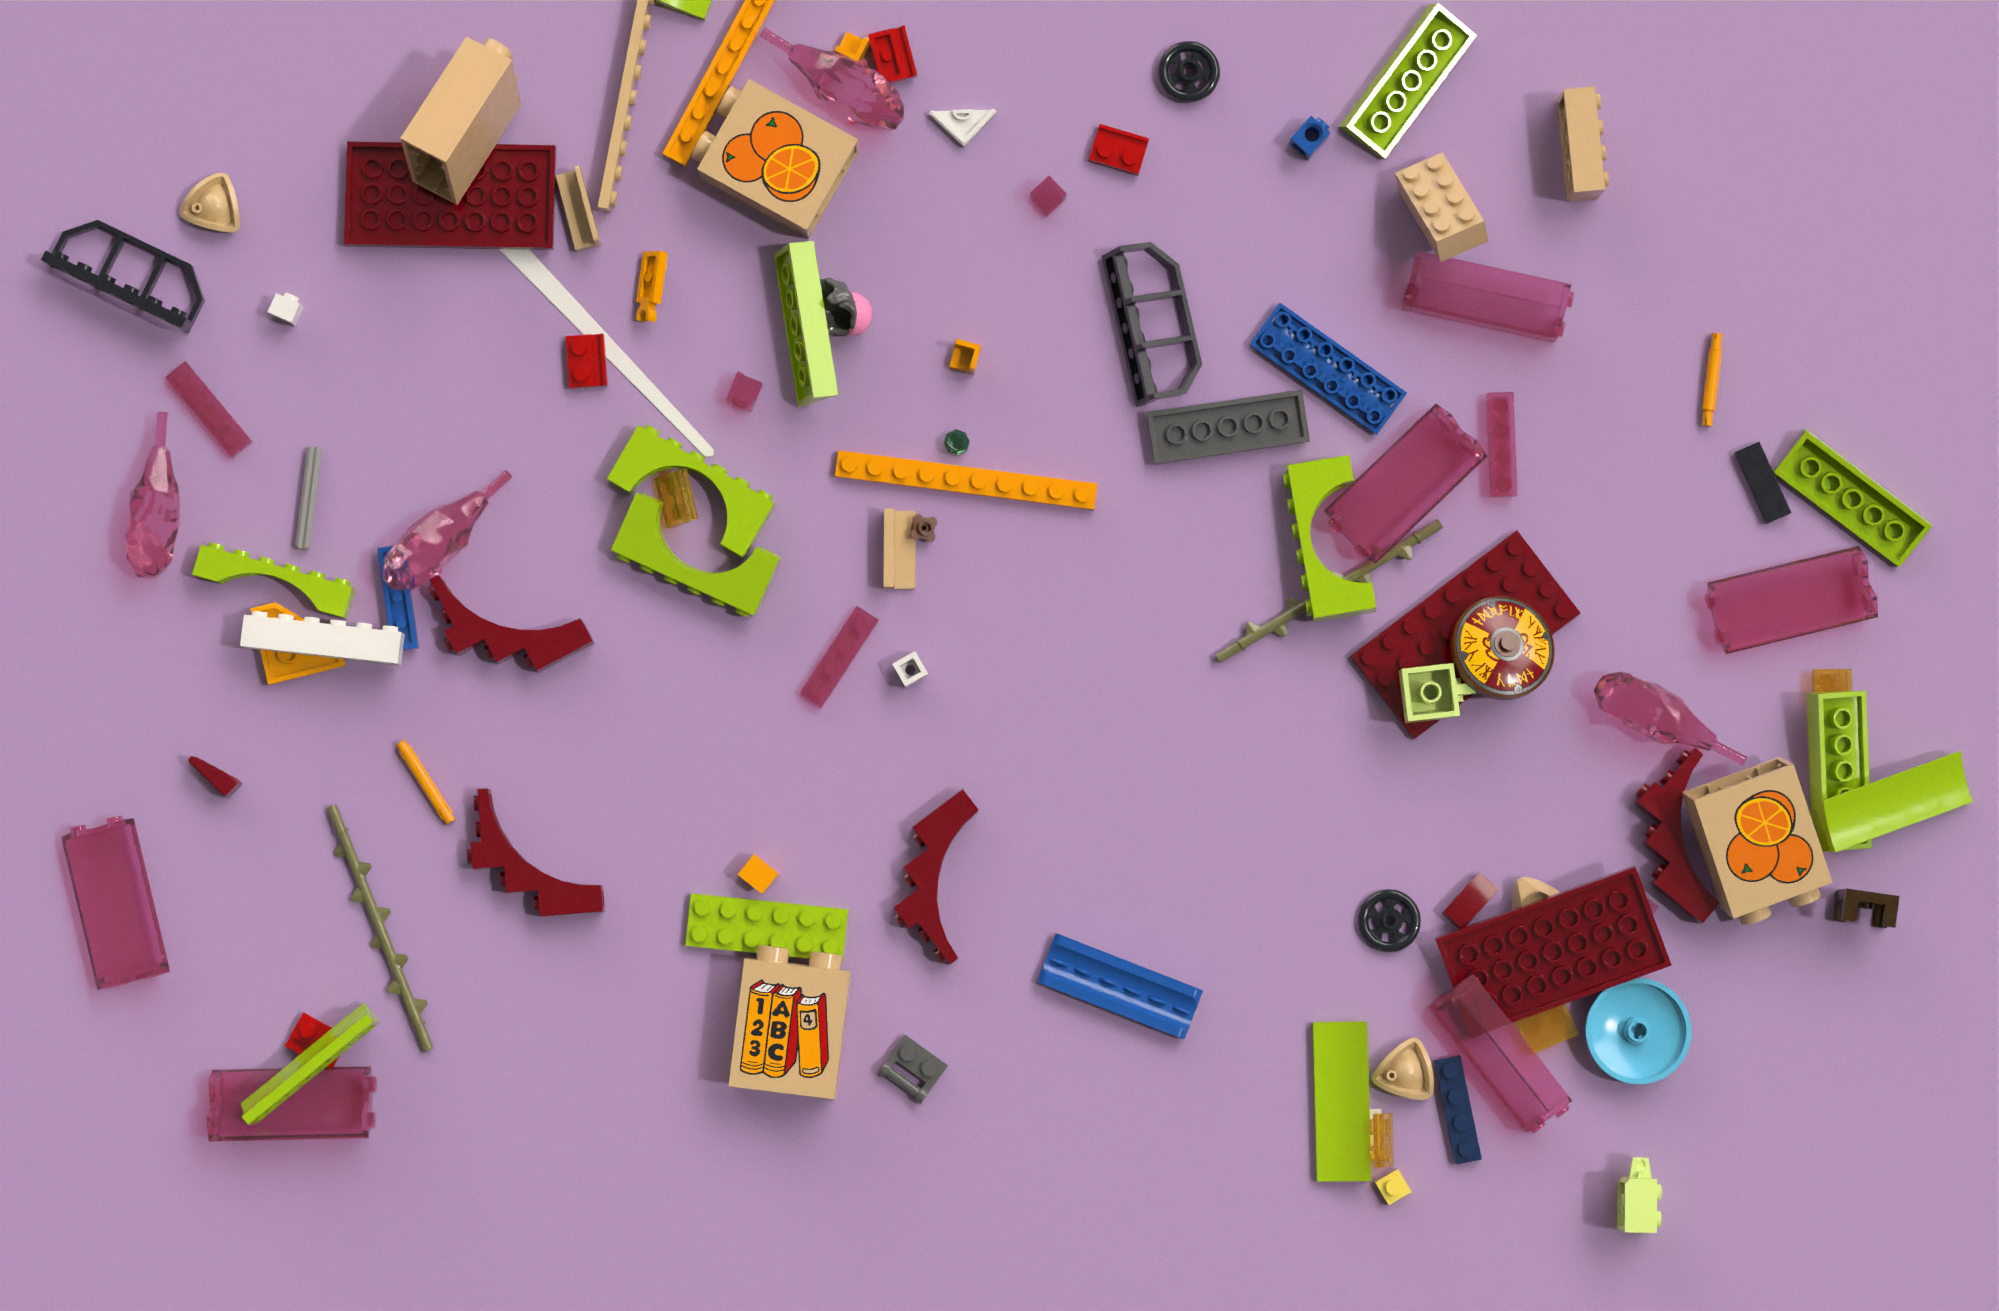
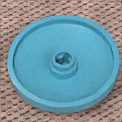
[1584,978,1692,1084]

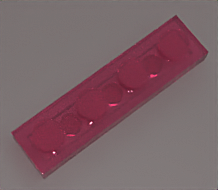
[165,361,253,458]
[1486,392,1517,498]
[800,606,879,708]

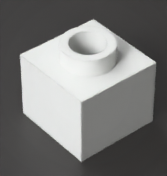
[268,292,304,326]
[892,651,928,688]

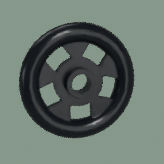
[1158,41,1220,102]
[1358,889,1421,952]

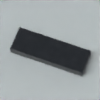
[1734,442,1791,524]

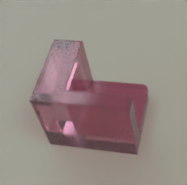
[1030,176,1067,217]
[726,371,763,412]

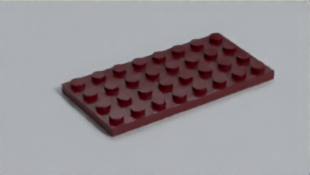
[344,141,556,250]
[1350,530,1581,739]
[1435,865,1672,1037]

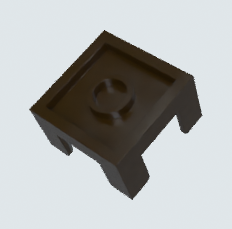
[1833,888,1900,929]

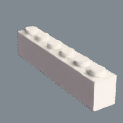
[240,611,405,665]

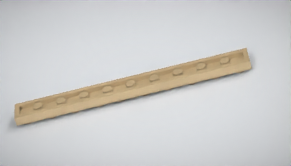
[598,0,655,213]

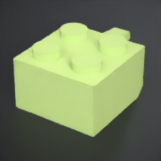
[1399,663,1476,723]
[1617,1157,1662,1233]

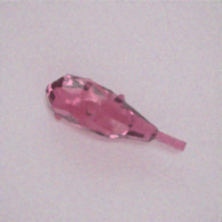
[760,27,905,131]
[125,412,181,579]
[382,470,512,590]
[1594,671,1747,766]

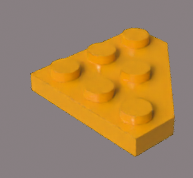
[250,602,346,685]

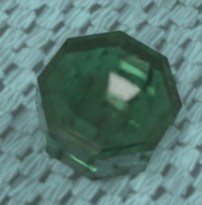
[944,429,970,456]

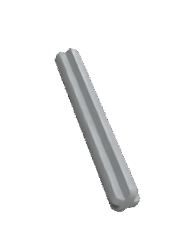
[295,446,322,550]

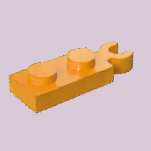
[636,251,668,322]

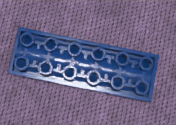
[1249,303,1407,435]
[1037,933,1203,1040]

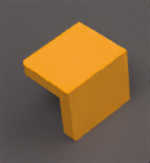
[834,32,870,68]
[949,339,981,375]
[737,854,780,893]

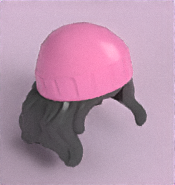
[820,277,872,336]

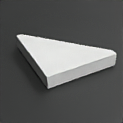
[929,109,997,147]

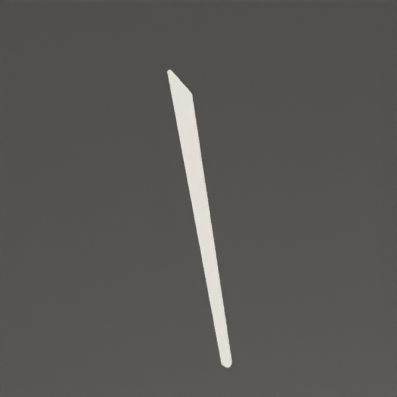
[499,249,714,457]

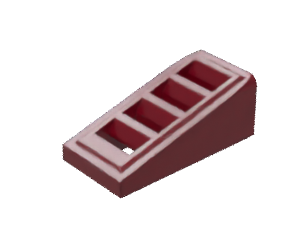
[188,756,243,798]

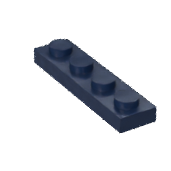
[1433,1055,1482,1165]

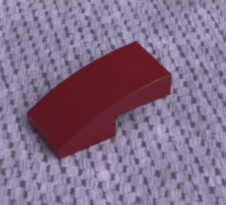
[1442,872,1499,929]

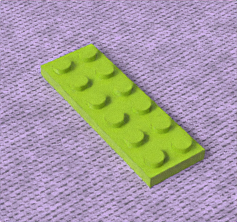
[685,893,848,962]

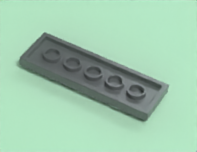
[1147,390,1310,465]

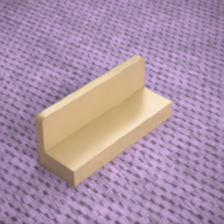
[556,165,601,252]
[884,508,916,589]

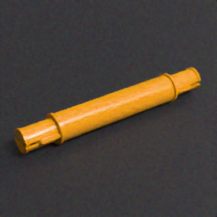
[1701,333,1723,427]
[396,740,455,825]

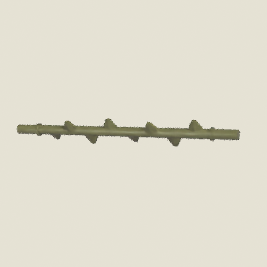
[1215,519,1443,663]
[327,804,434,1052]

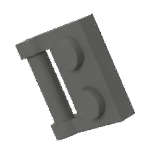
[877,1035,948,1104]

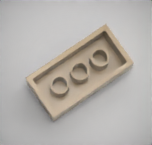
[1557,86,1609,202]
[1395,152,1488,262]

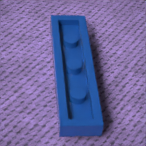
[377,544,419,651]

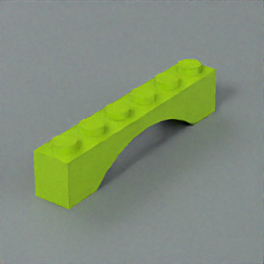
[192,542,356,619]

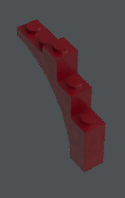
[429,574,595,672]
[1634,748,1719,924]
[467,788,605,917]
[893,789,979,964]

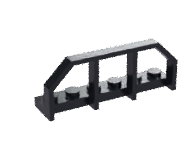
[41,220,205,333]
[1102,242,1202,407]

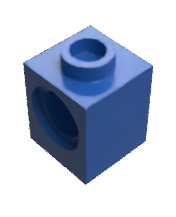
[1289,116,1331,160]

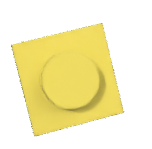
[1375,1169,1411,1205]

